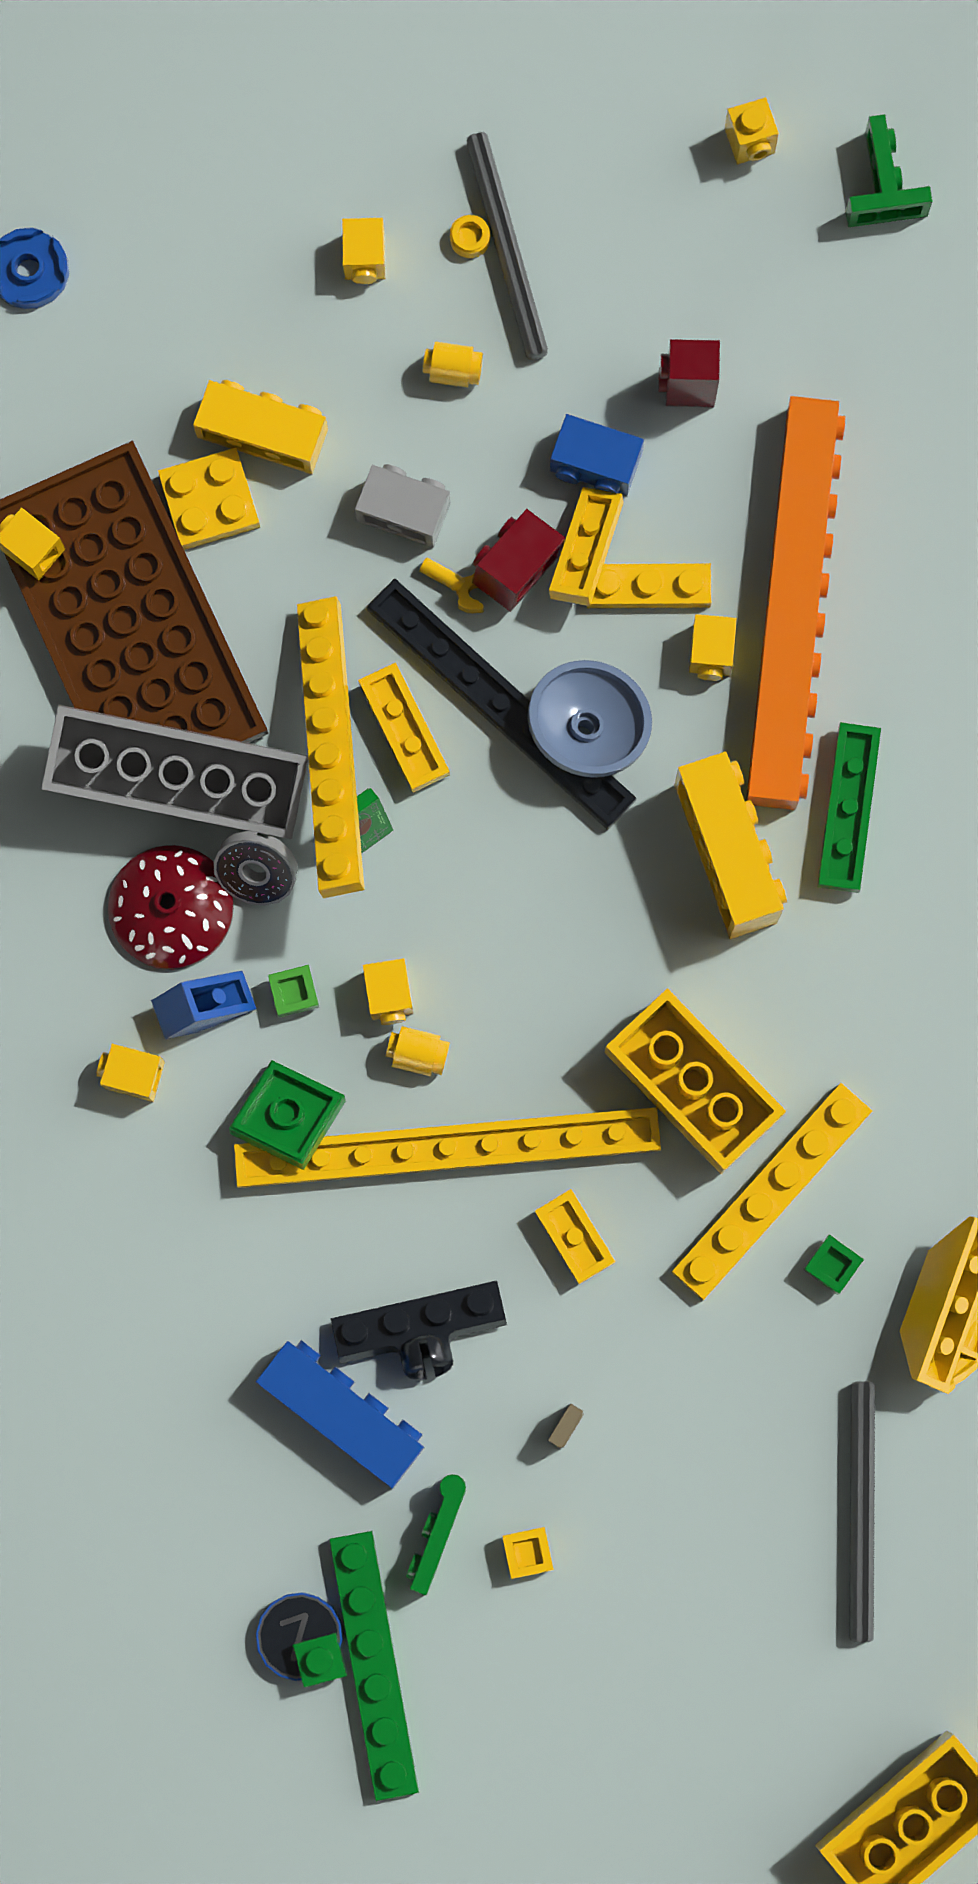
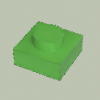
[268,964,319,1017]

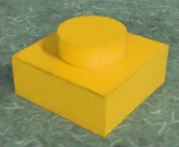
[502,1527,554,1579]

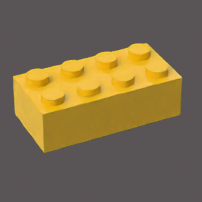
[674,751,787,940]
[604,988,786,1175]
[815,1731,978,1884]

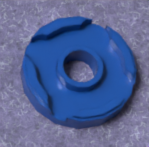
[0,228,69,309]

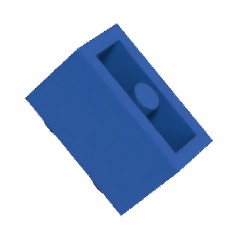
[550,414,644,496]

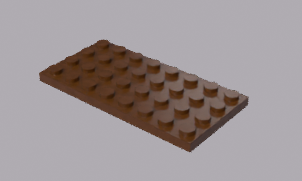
[0,440,269,743]

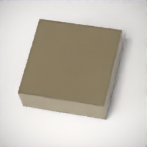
[548,1403,584,1449]

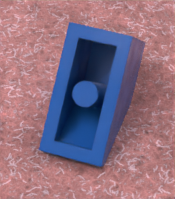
[151,970,257,1039]

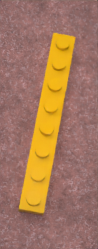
[297,596,365,898]

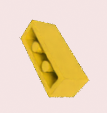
[193,380,328,474]

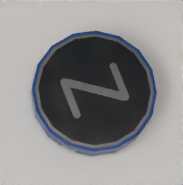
[256,1592,343,1681]

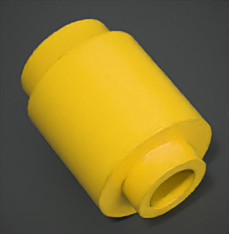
[423,341,483,388]
[386,1026,450,1077]

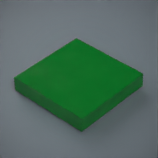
[229,1060,346,1170]

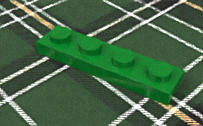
[817,722,881,893]

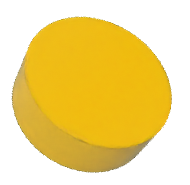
[450,215,490,258]

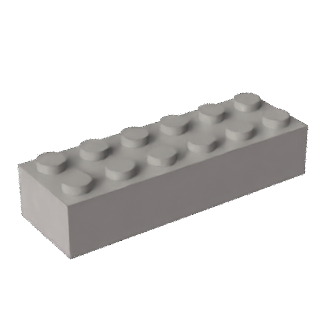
[42,705,308,839]

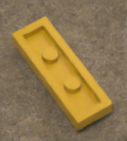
[549,487,623,606]
[587,563,711,608]
[358,662,450,793]

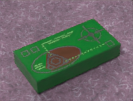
[357,788,394,853]

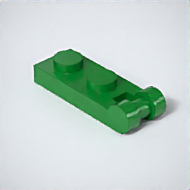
[406,1474,466,1595]

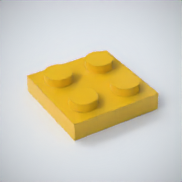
[158,448,260,550]

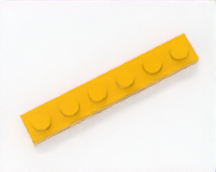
[672,1083,872,1300]

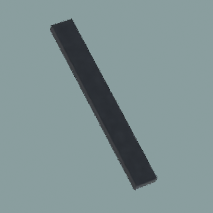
[367,578,637,830]

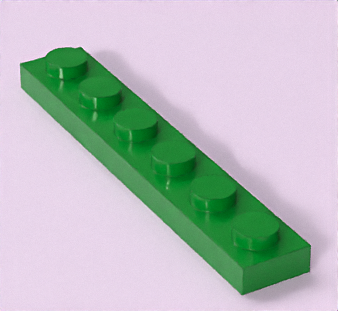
[330,1530,419,1801]

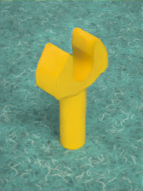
[419,557,484,614]

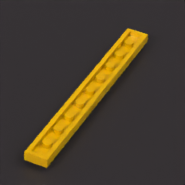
[234,1107,661,1188]

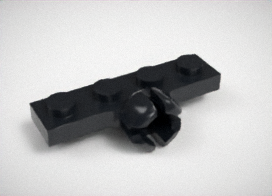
[330,1280,507,1380]

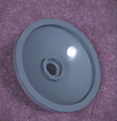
[528,660,652,777]

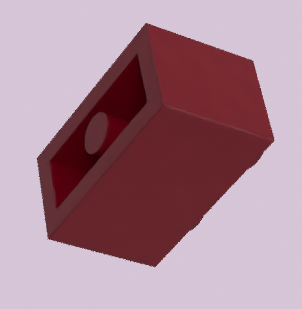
[658,339,720,407]
[472,508,566,612]

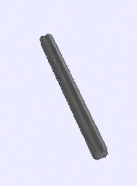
[467,132,548,360]
[849,1381,875,1642]

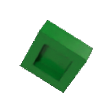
[803,1234,864,1295]
[293,1633,347,1688]

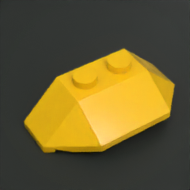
[899,1216,978,1394]

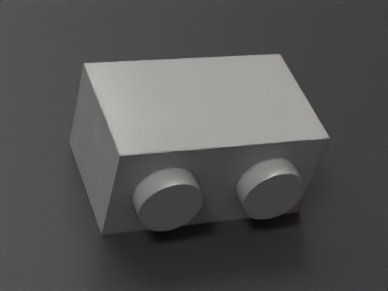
[355,464,450,548]

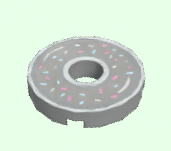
[214,831,298,906]

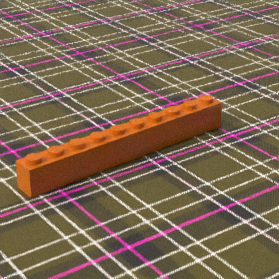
[746,396,845,810]

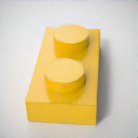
[535,1189,616,1285]

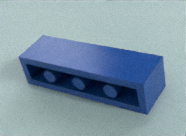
[256,1340,425,1489]

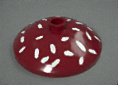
[108,845,234,970]

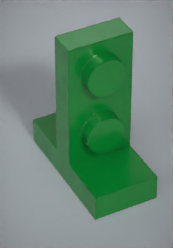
[846,114,933,228]

